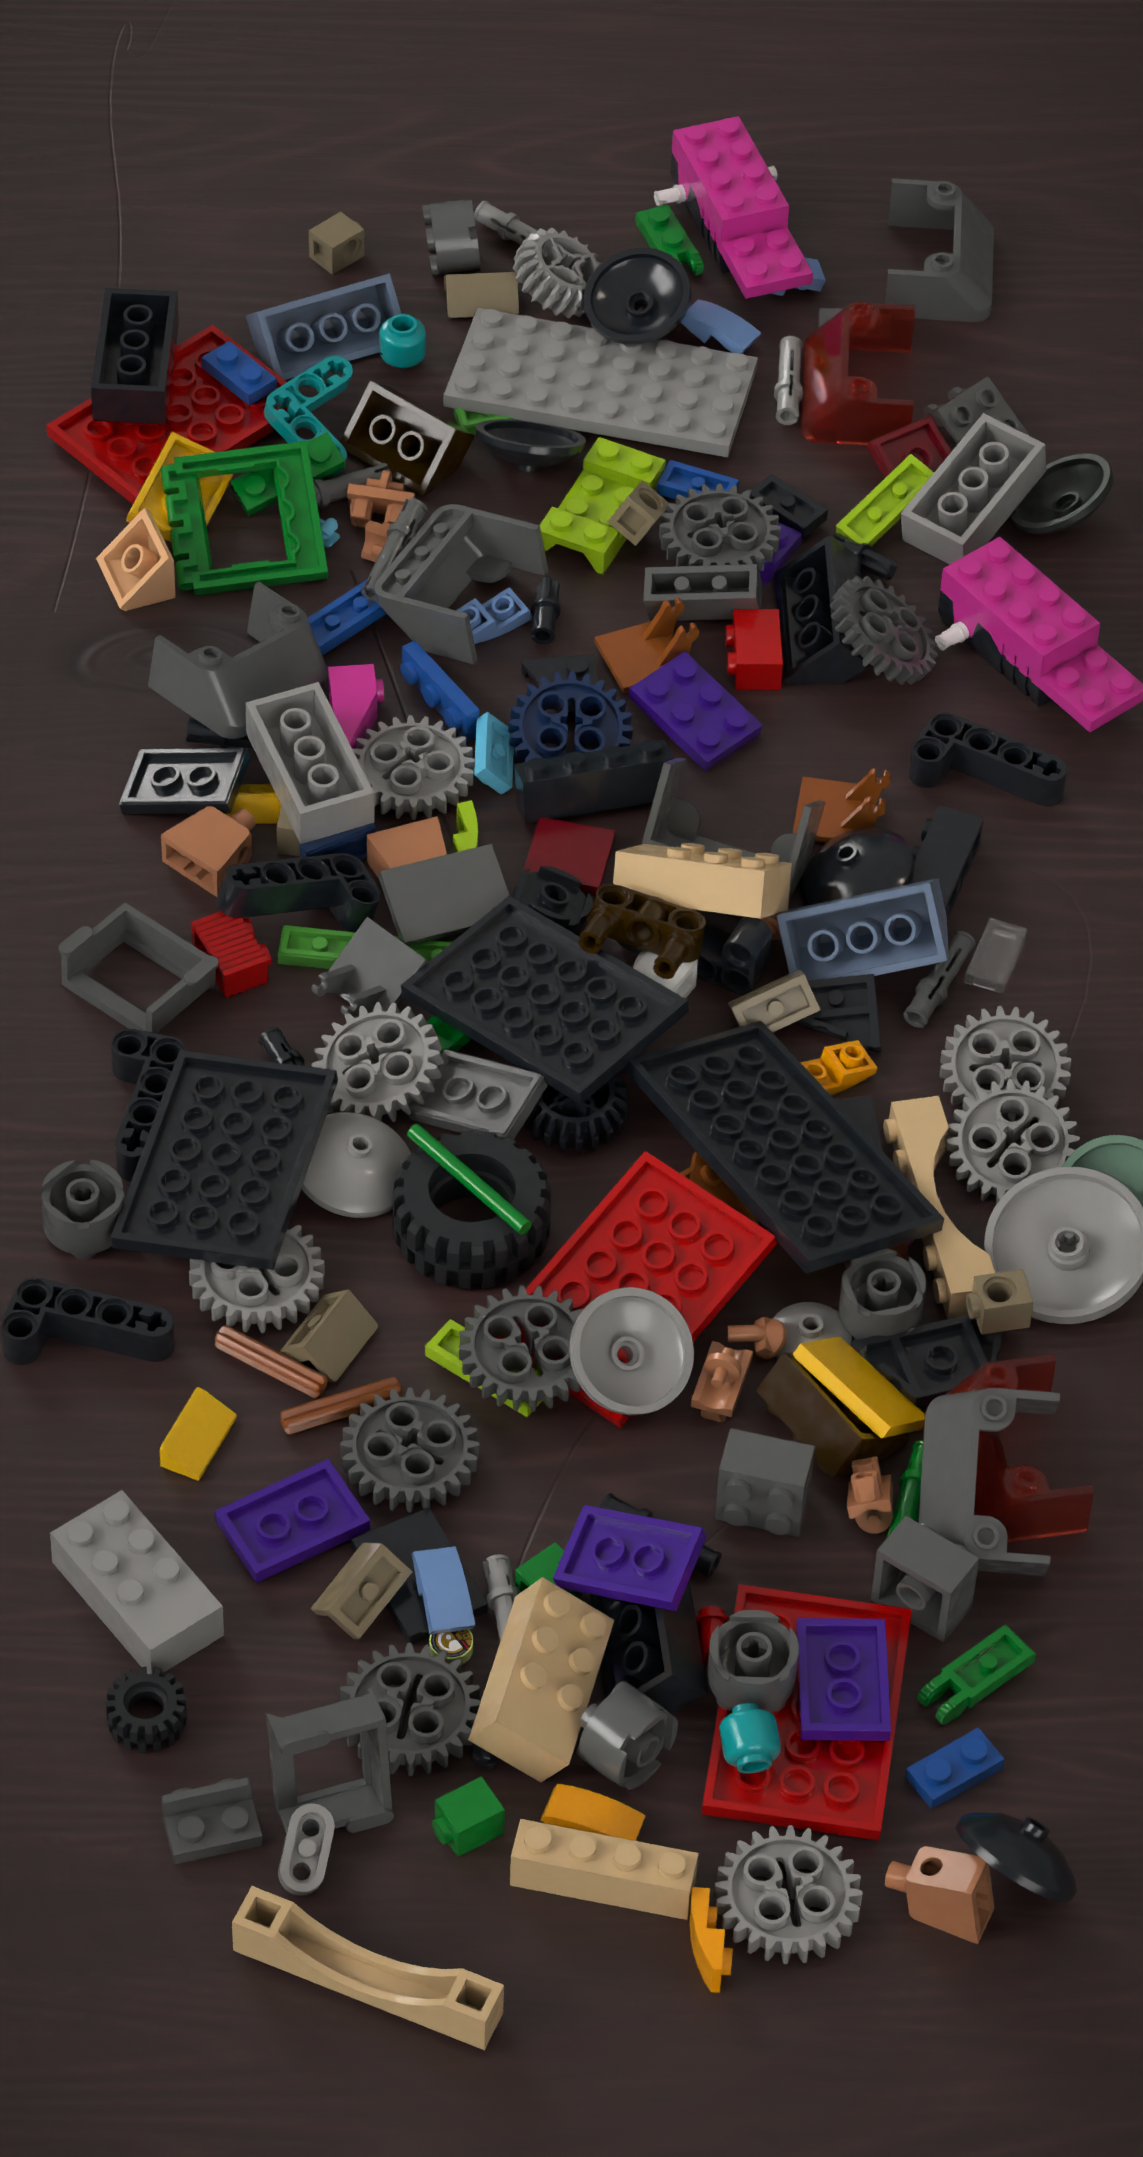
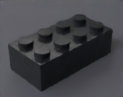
[91,288,179,424]

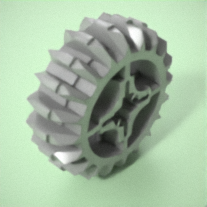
[512,227,601,318]

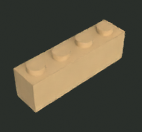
[510,1819,698,1920]

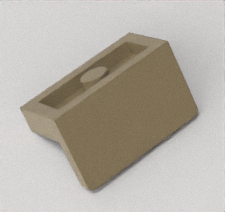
[444,272,519,318]
[728,969,821,1032]
[280,1289,378,1383]
[311,1543,413,1639]

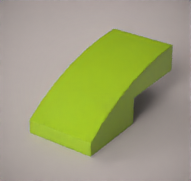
[453,800,478,853]

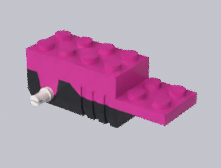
[654,116,813,299]
[935,536,1143,732]

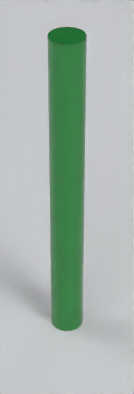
[407,1124,532,1235]

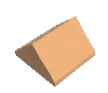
[96,508,176,611]

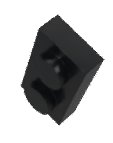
[751,474,828,539]

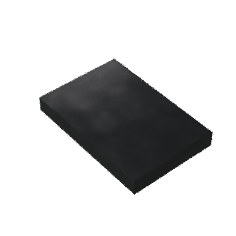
[119,748,251,814]
[351,1507,488,1644]

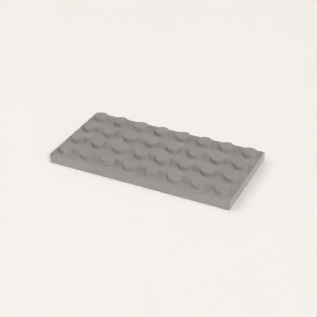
[443,308,758,457]

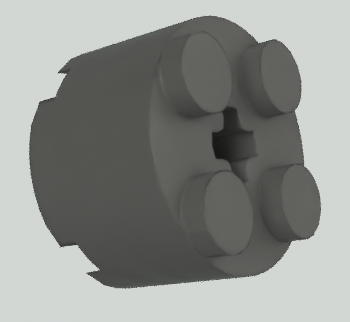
[422,199,481,276]
[41,1160,125,1260]
[839,1249,926,1341]
[707,1610,799,1712]
[576,1681,678,1790]

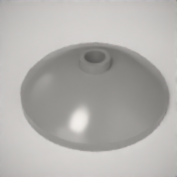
[301,1112,411,1218]
[569,1287,694,1415]

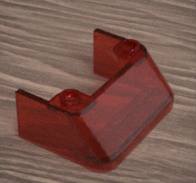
[800,302,915,445]
[945,1354,1094,1542]

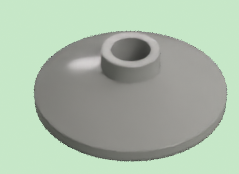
[773,1302,852,1360]

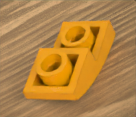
[800,1040,877,1096]
[540,1784,646,1841]
[690,1887,733,1993]

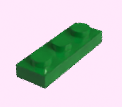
[230,432,345,517]

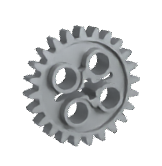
[353,715,475,820]
[312,1002,444,1122]
[939,1006,1071,1128]
[946,1079,1080,1205]
[189,1225,325,1333]
[714,1825,863,1964]

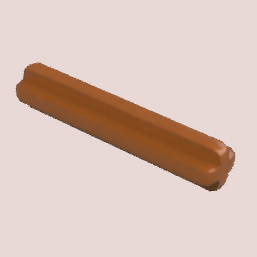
[214,1326,328,1398]
[280,1377,402,1435]

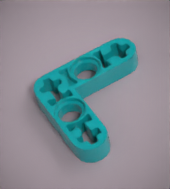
[263,356,353,477]

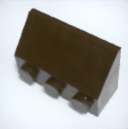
[340,381,475,496]
[756,1352,910,1477]

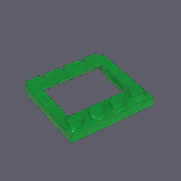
[160,441,328,596]

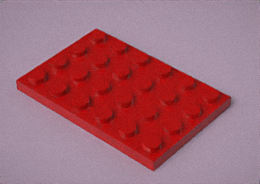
[46,324,305,504]
[494,1151,777,1428]
[702,1584,912,1841]

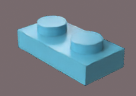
[474,712,514,795]

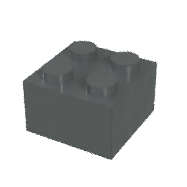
[715,1428,815,1537]
[871,1516,979,1643]

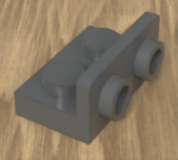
[162,1777,263,1865]

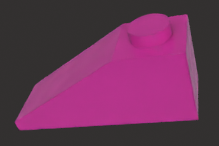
[328,664,384,749]

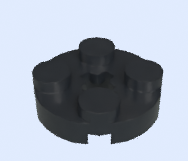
[513,866,593,933]

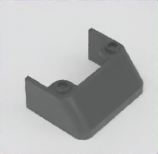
[884,178,994,322]
[374,504,549,665]
[148,582,328,739]
[642,757,826,902]
[918,1388,1060,1576]

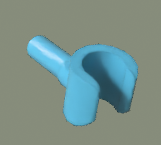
[319,518,340,548]

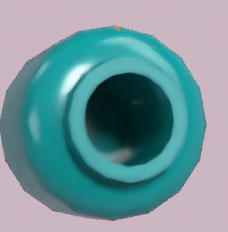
[379,314,426,369]
[719,1703,781,1773]

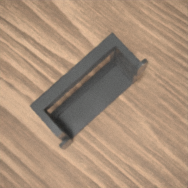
[58,902,219,1034]
[266,1688,394,1836]

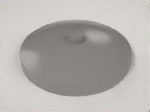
[984,1167,1143,1324]

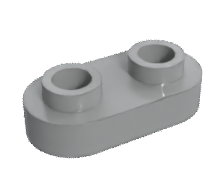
[278,1803,335,1896]

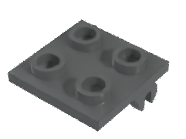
[923,376,1030,444]
[311,917,428,1016]

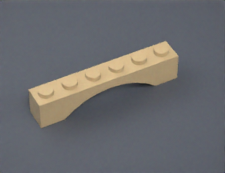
[883,1096,995,1319]
[232,1886,504,2050]

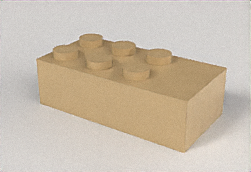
[613,843,792,919]
[468,1577,614,1783]

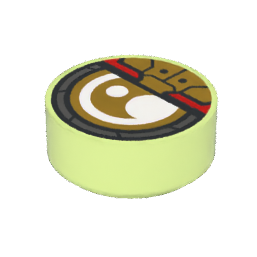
[429,1630,473,1664]

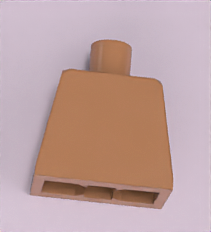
[161,806,256,897]
[367,816,447,878]
[885,1846,994,1944]

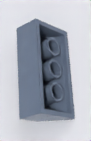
[245,273,402,380]
[776,878,949,981]

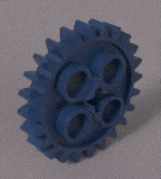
[508,671,633,762]

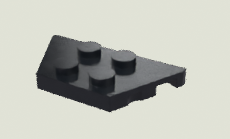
[851,1314,1003,1408]

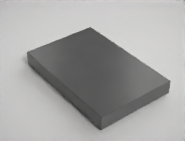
[378,844,510,946]
[407,1049,548,1140]

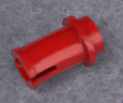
[696,1606,729,1665]

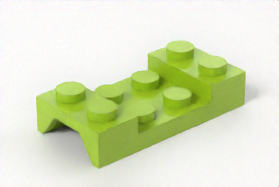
[540,437,666,575]

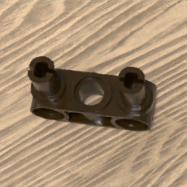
[579,884,706,979]

